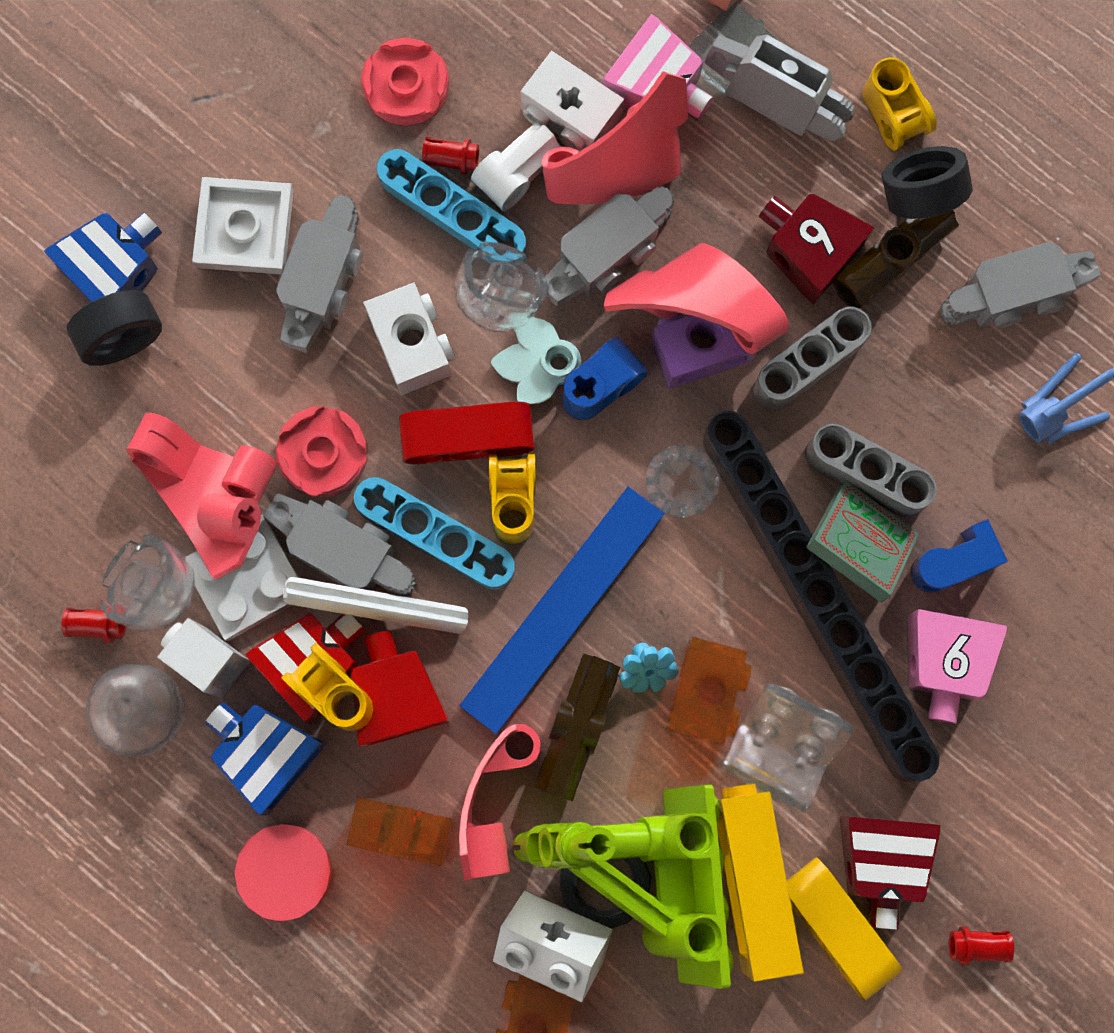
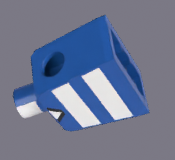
[44,212,162,302]
[205,702,326,815]

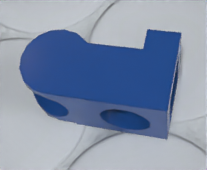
[911,519,1008,593]

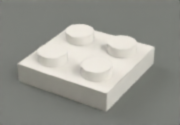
[192,177,294,274]
[181,514,299,642]

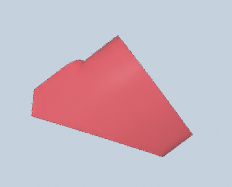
[542,71,688,204]
[603,243,789,354]
[126,413,277,580]
[459,724,541,881]

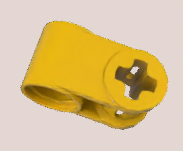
[862,57,937,151]
[489,454,536,544]
[281,642,373,731]

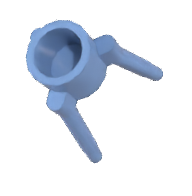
[1018,353,1114,444]

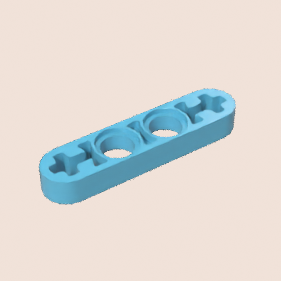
[377,149,526,268]
[354,477,515,590]

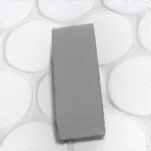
[753,307,872,410]
[806,424,937,517]

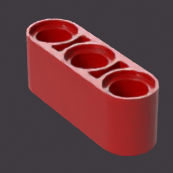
[399,401,535,465]

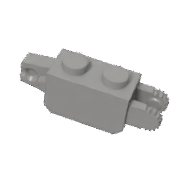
[704,35,856,142]
[540,186,675,307]
[276,194,363,353]
[939,242,1101,329]
[263,493,416,596]

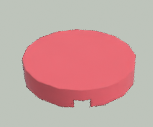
[361,37,449,126]
[276,407,367,497]
[234,823,332,921]

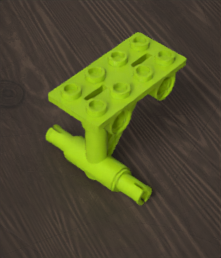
[513,785,733,989]

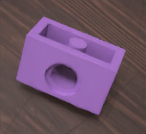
[651,313,756,389]

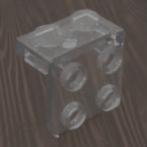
[719,684,853,813]

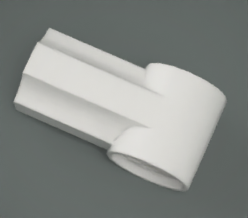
[471,122,561,211]

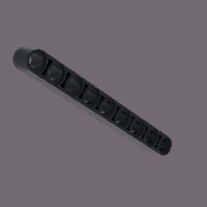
[703,411,940,782]

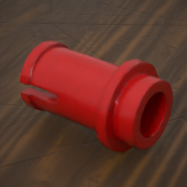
[422,137,480,174]
[61,606,126,643]
[948,926,1014,966]

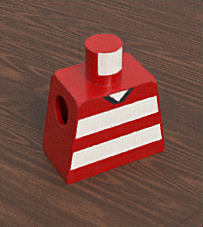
[245,613,366,724]

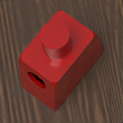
[351,630,450,747]

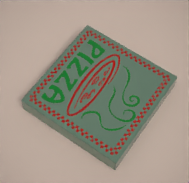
[806,480,919,603]

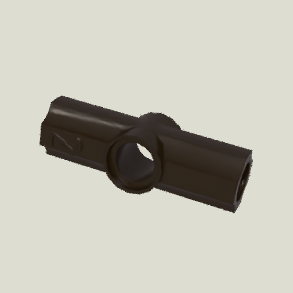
[832,210,959,309]
[535,653,621,801]

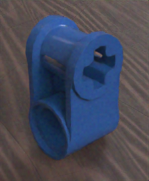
[563,337,649,420]

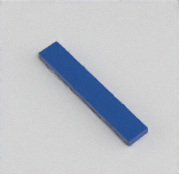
[459,486,665,735]

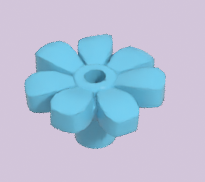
[619,643,679,693]

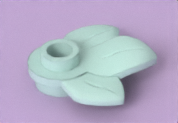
[491,316,582,405]

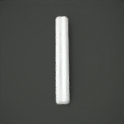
[283,577,468,634]

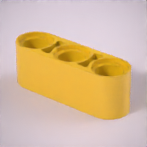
[787,857,903,1001]

